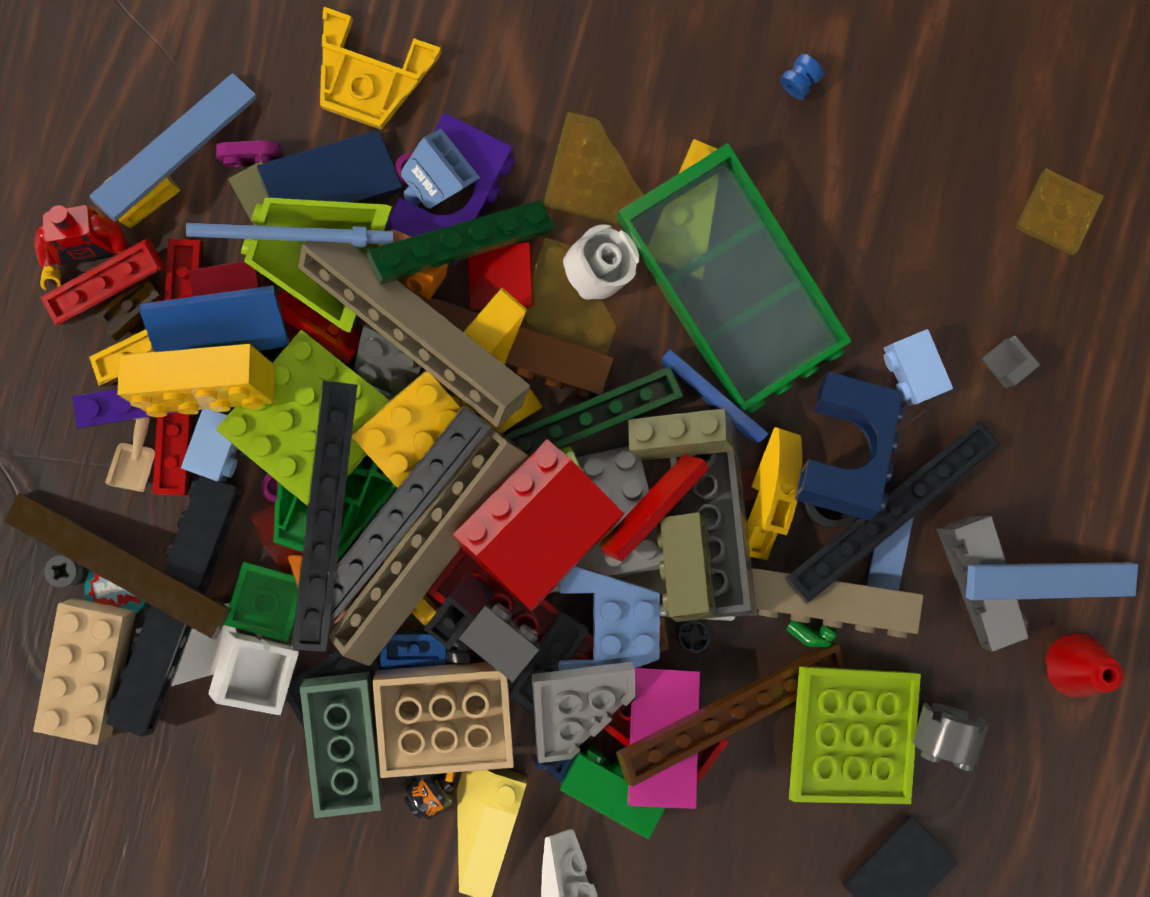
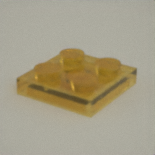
[1015,168,1104,255]

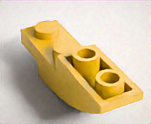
[747,427,802,560]

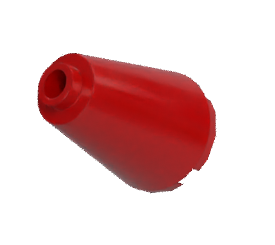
[1045,634,1124,698]

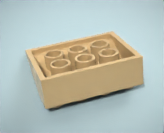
[373,662,514,778]

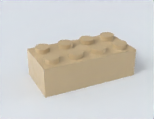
[33,598,136,745]

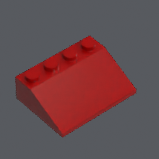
[453,440,624,612]

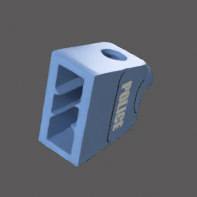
[401,129,480,209]

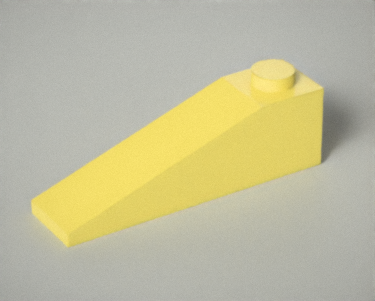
[457,768,528,897]

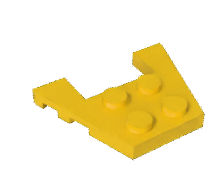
[320,7,442,130]

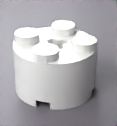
[563,224,639,300]

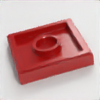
[468,242,534,313]

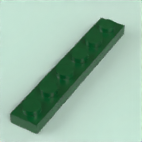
[366,200,555,284]

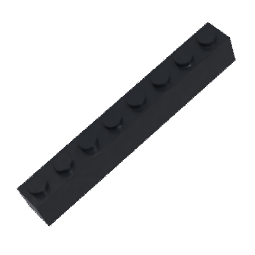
[106,475,245,737]

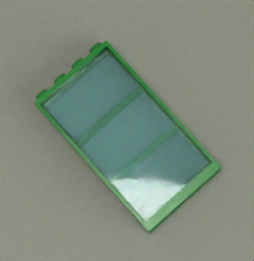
[615,143,852,413]

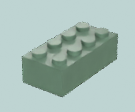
[300,672,384,818]

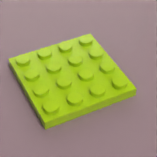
[216,330,390,506]
[789,666,921,804]

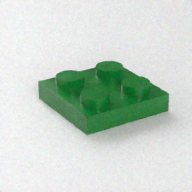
[224,562,298,642]

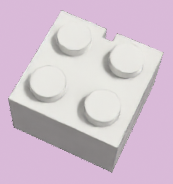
[208,631,299,715]

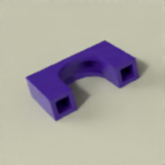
[385,112,516,266]

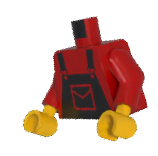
[34,205,130,290]

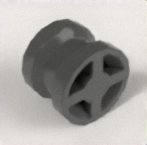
[44,555,86,588]

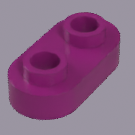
[216,141,281,168]

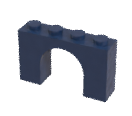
[795,372,905,521]

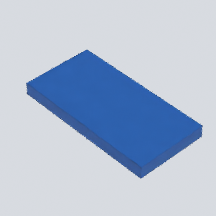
[139,286,289,352]

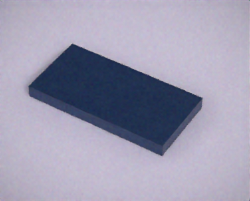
[257,130,402,203]

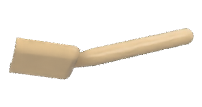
[105,418,155,492]

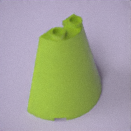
[241,197,392,332]

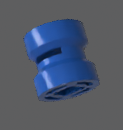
[779,54,824,100]

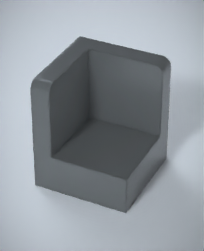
[982,335,1040,388]

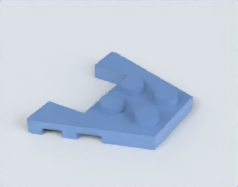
[559,566,660,671]

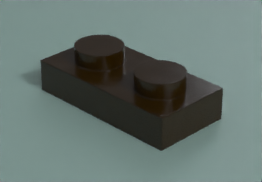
[95,278,165,341]

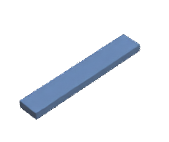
[89,73,256,222]
[966,562,1138,600]

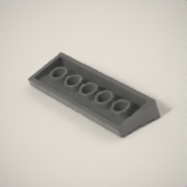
[670,424,757,618]

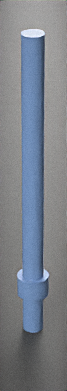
[186,223,393,247]

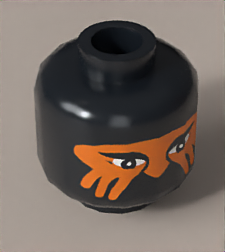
[405,773,455,820]

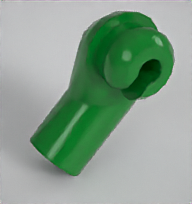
[786,620,837,648]

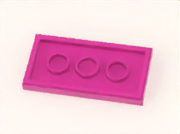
[627,668,700,809]

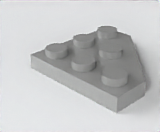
[532,662,635,763]

